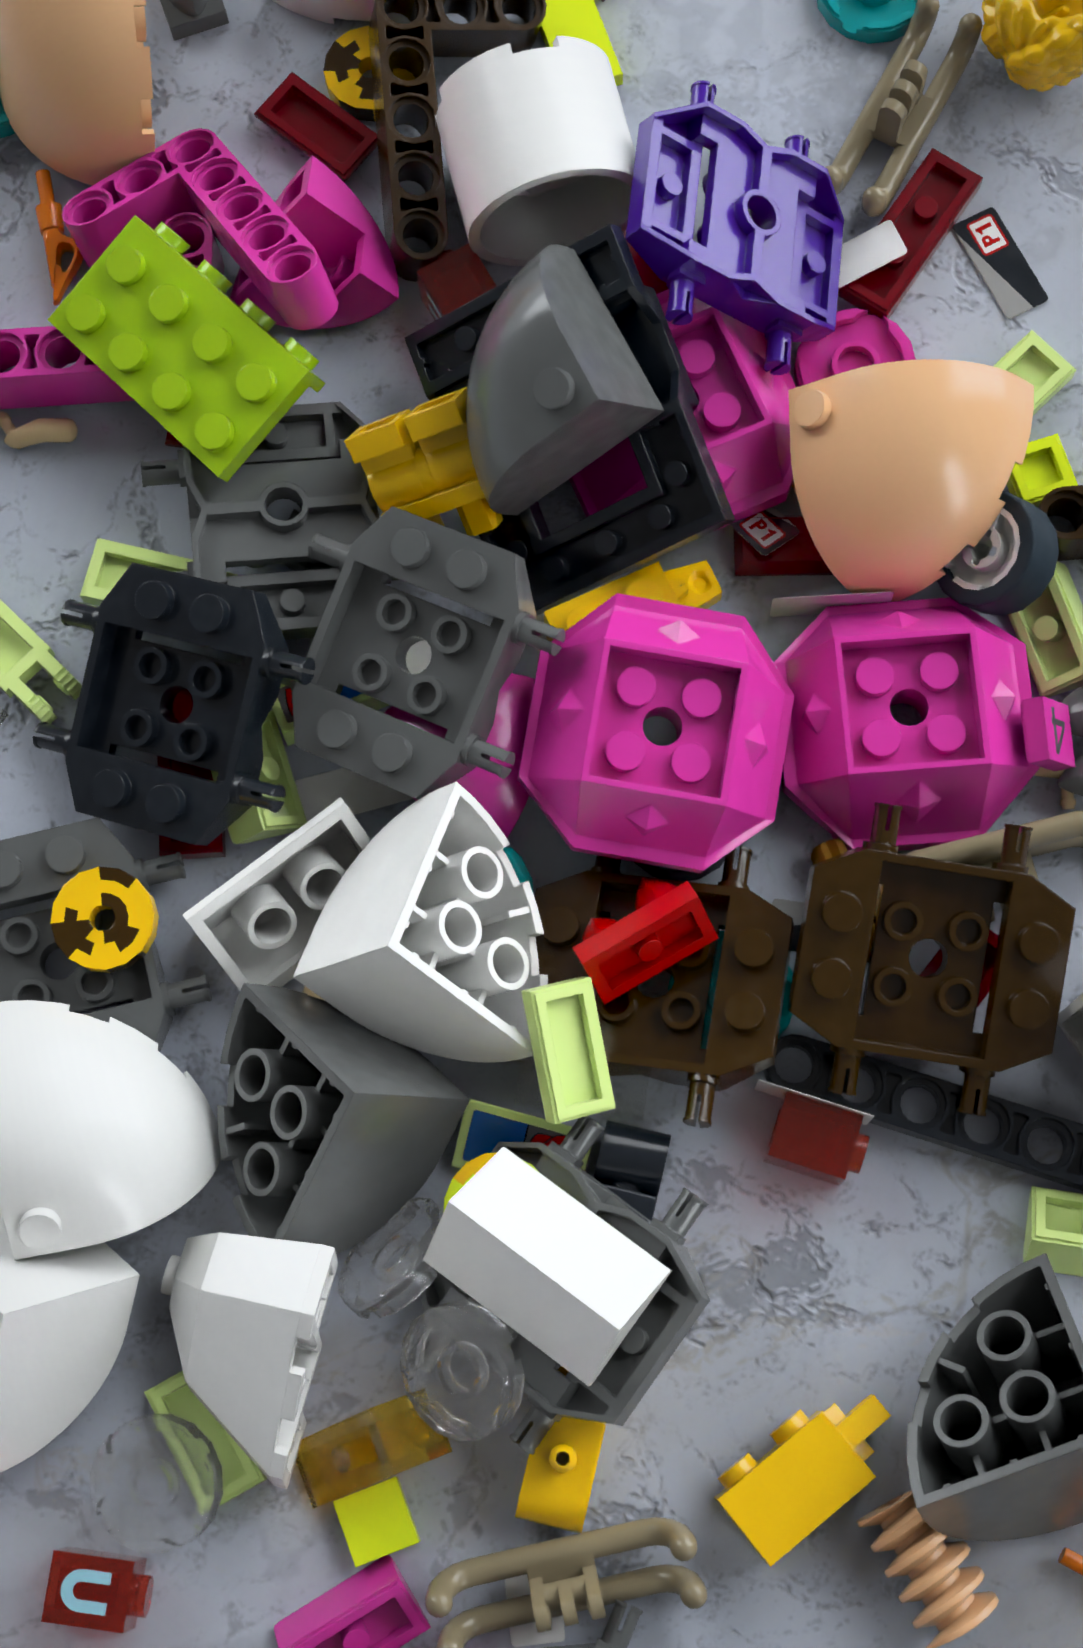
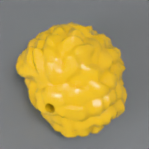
[981,0,1083,92]

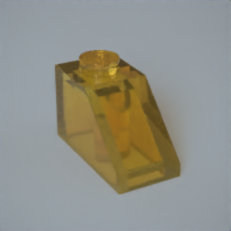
[296,1387,453,1509]

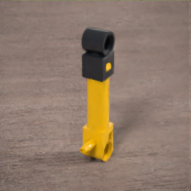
[515,1120,671,1533]

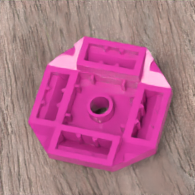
[569,289,796,531]
[517,593,794,873]
[774,597,1040,851]

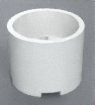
[435,36,636,266]

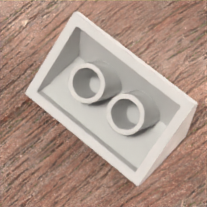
[182,797,371,991]
[423,1147,672,1386]

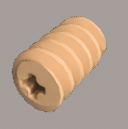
[856,1490,999,1648]

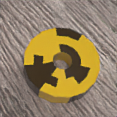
[323,25,416,122]
[50,867,159,973]

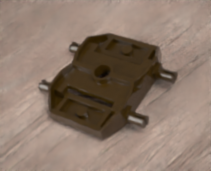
[787,802,1076,1116]
[534,846,794,1128]

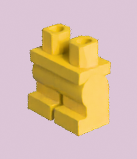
[344,387,503,536]

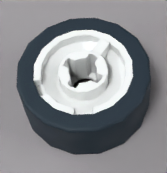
[937,491,1059,616]

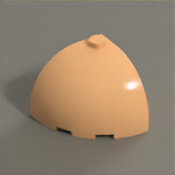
[0,0,155,185]
[788,359,1034,602]

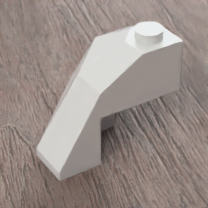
[161,1232,338,1489]

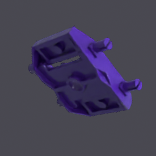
[625,80,844,375]

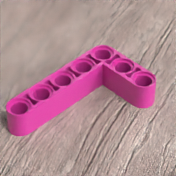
[62,128,339,330]
[0,212,224,410]

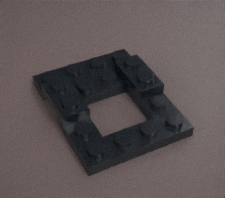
[404,223,736,616]

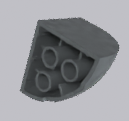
[466,244,665,516]
[217,983,470,1254]
[907,1253,1083,1541]

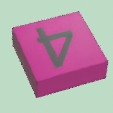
[1020,696,1076,771]

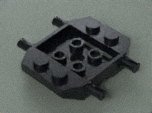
[33,562,315,846]

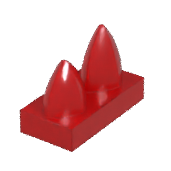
[572,877,719,1005]

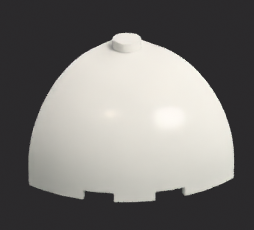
[293,782,548,1063]
[0,1000,221,1260]
[0,1211,140,1472]

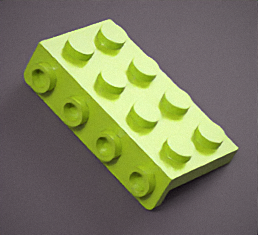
[47,215,326,482]

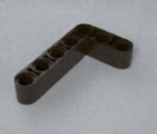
[368,0,547,282]

